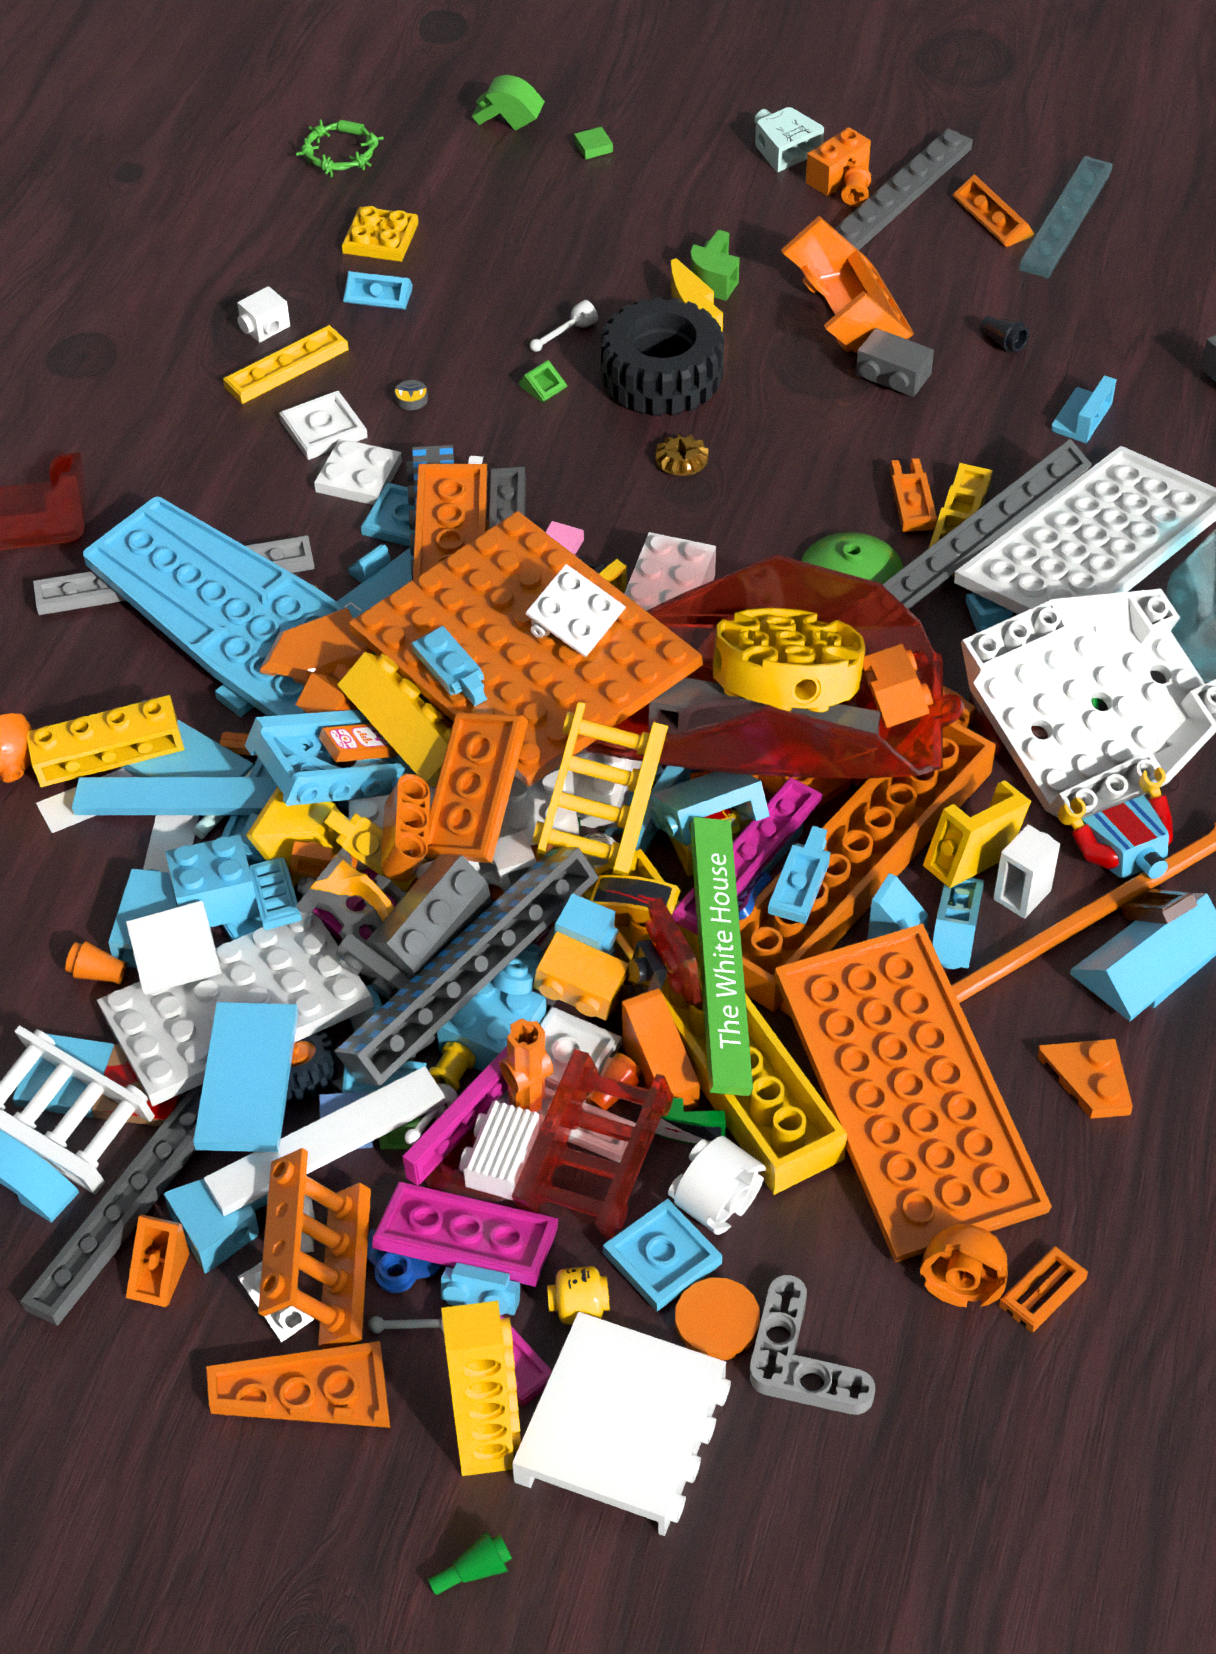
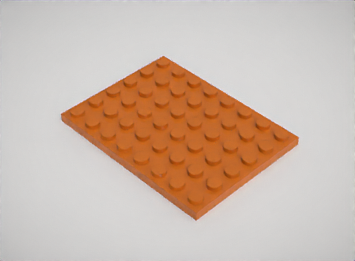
[348,511,703,787]

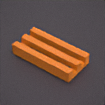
[999,1246,1088,1333]

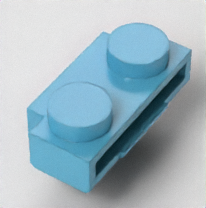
[441,1263,520,1315]

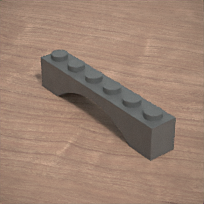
[649,678,881,769]

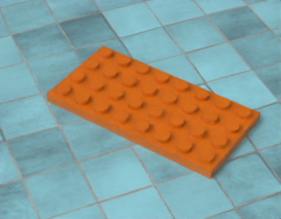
[774,924,1052,1263]

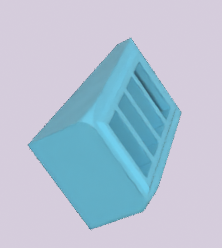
[249,857,302,930]

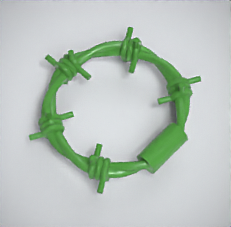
[296,119,384,177]

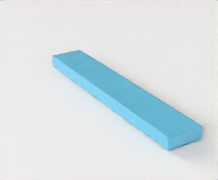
[72,777,277,815]

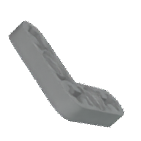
[750,1275,875,1415]

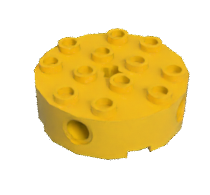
[712,607,865,712]

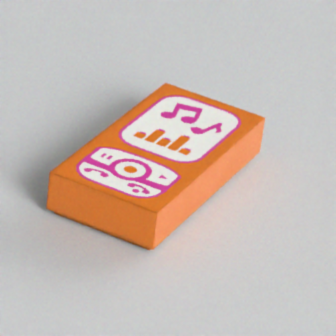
[318,724,399,762]

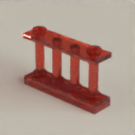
[511,1049,673,1240]

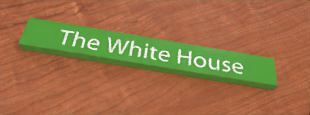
[690,817,753,1096]

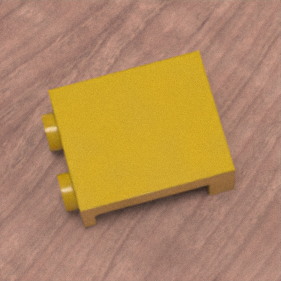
[923,780,1031,888]

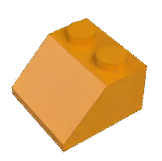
[533,932,629,1020]

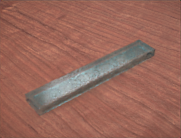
[1019,156,1113,279]

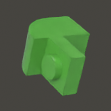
[472,75,545,131]
[691,230,740,301]

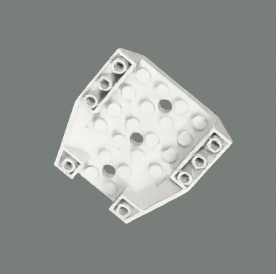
[961,589,1216,819]

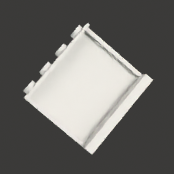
[512,1312,731,1536]

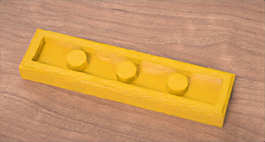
[223,325,349,404]

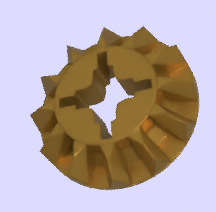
[655,433,708,476]

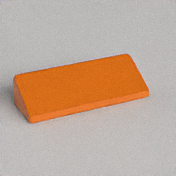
[952,174,1034,247]

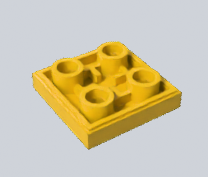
[342,206,418,262]

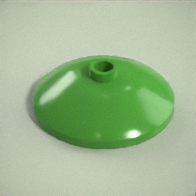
[800,532,903,611]

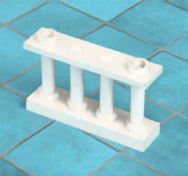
[0,1025,155,1195]

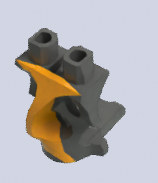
[295,848,406,953]

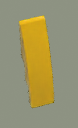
[929,463,993,577]

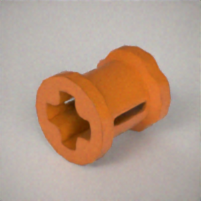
[841,166,871,207]

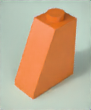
[622,988,700,1112]

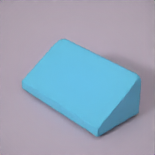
[343,271,413,310]

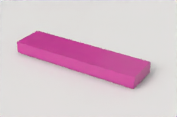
[402,1046,508,1186]

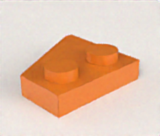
[1037,1039,1133,1119]

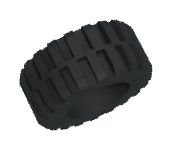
[600,297,724,416]

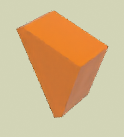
[126,1214,190,1307]

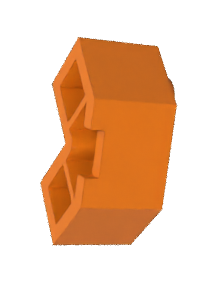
[862,644,933,729]

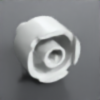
[668,1136,766,1235]

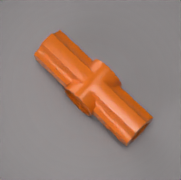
[499,1018,554,1112]

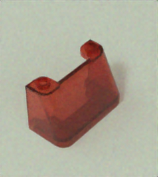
[0,452,85,550]

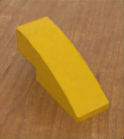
[671,258,723,332]

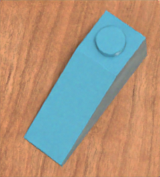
[932,878,984,969]

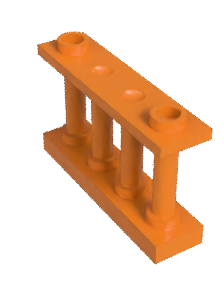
[258,1148,371,1349]

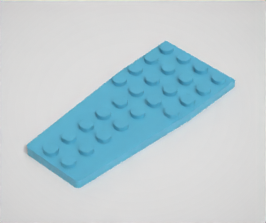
[83,497,378,716]

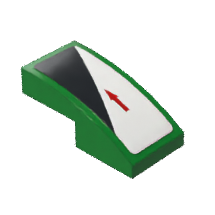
[642,1098,726,1145]

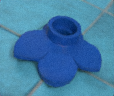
[367,1229,443,1293]

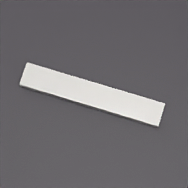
[204,1066,446,1216]

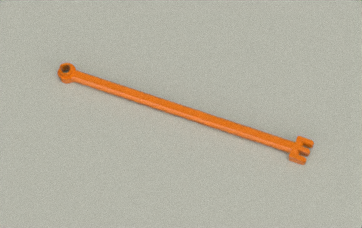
[951,823,1216,1003]

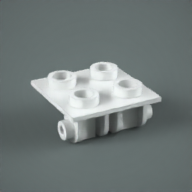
[525,564,626,657]

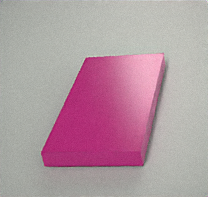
[372,1181,558,1287]

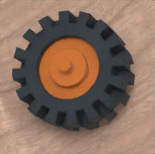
[286,1031,338,1101]

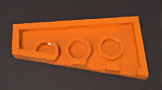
[206,1341,390,1428]

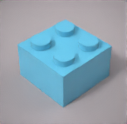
[165,834,260,927]
[437,978,547,1071]

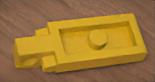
[324,809,428,892]

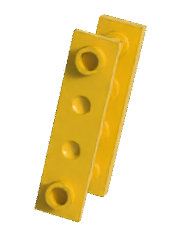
[532,702,668,876]

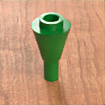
[428,1530,512,1596]

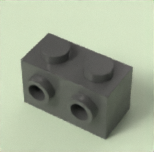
[856,328,934,397]

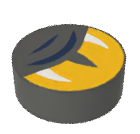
[395,380,428,410]

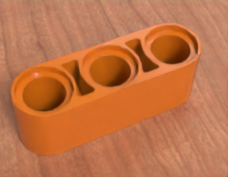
[381,774,430,883]

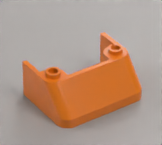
[781,216,914,354]

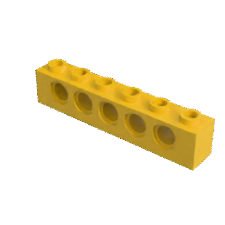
[441,1301,521,1476]

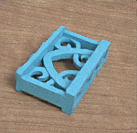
[245,710,418,806]

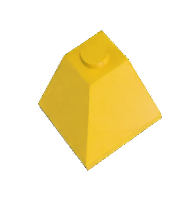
[246,786,343,887]

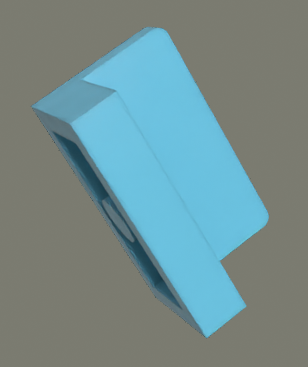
[1051,375,1117,444]

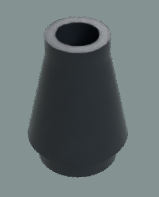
[980,315,1029,352]

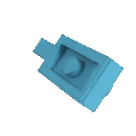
[411,626,487,707]
[768,826,831,924]

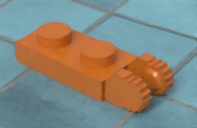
[890,458,937,532]

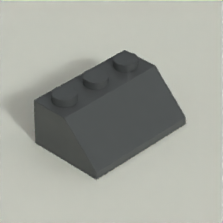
[366,854,493,979]

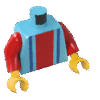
[1058,767,1173,879]

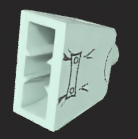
[755,107,824,172]

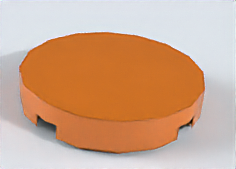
[675,1278,760,1361]

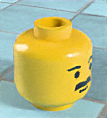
[547,1266,610,1325]

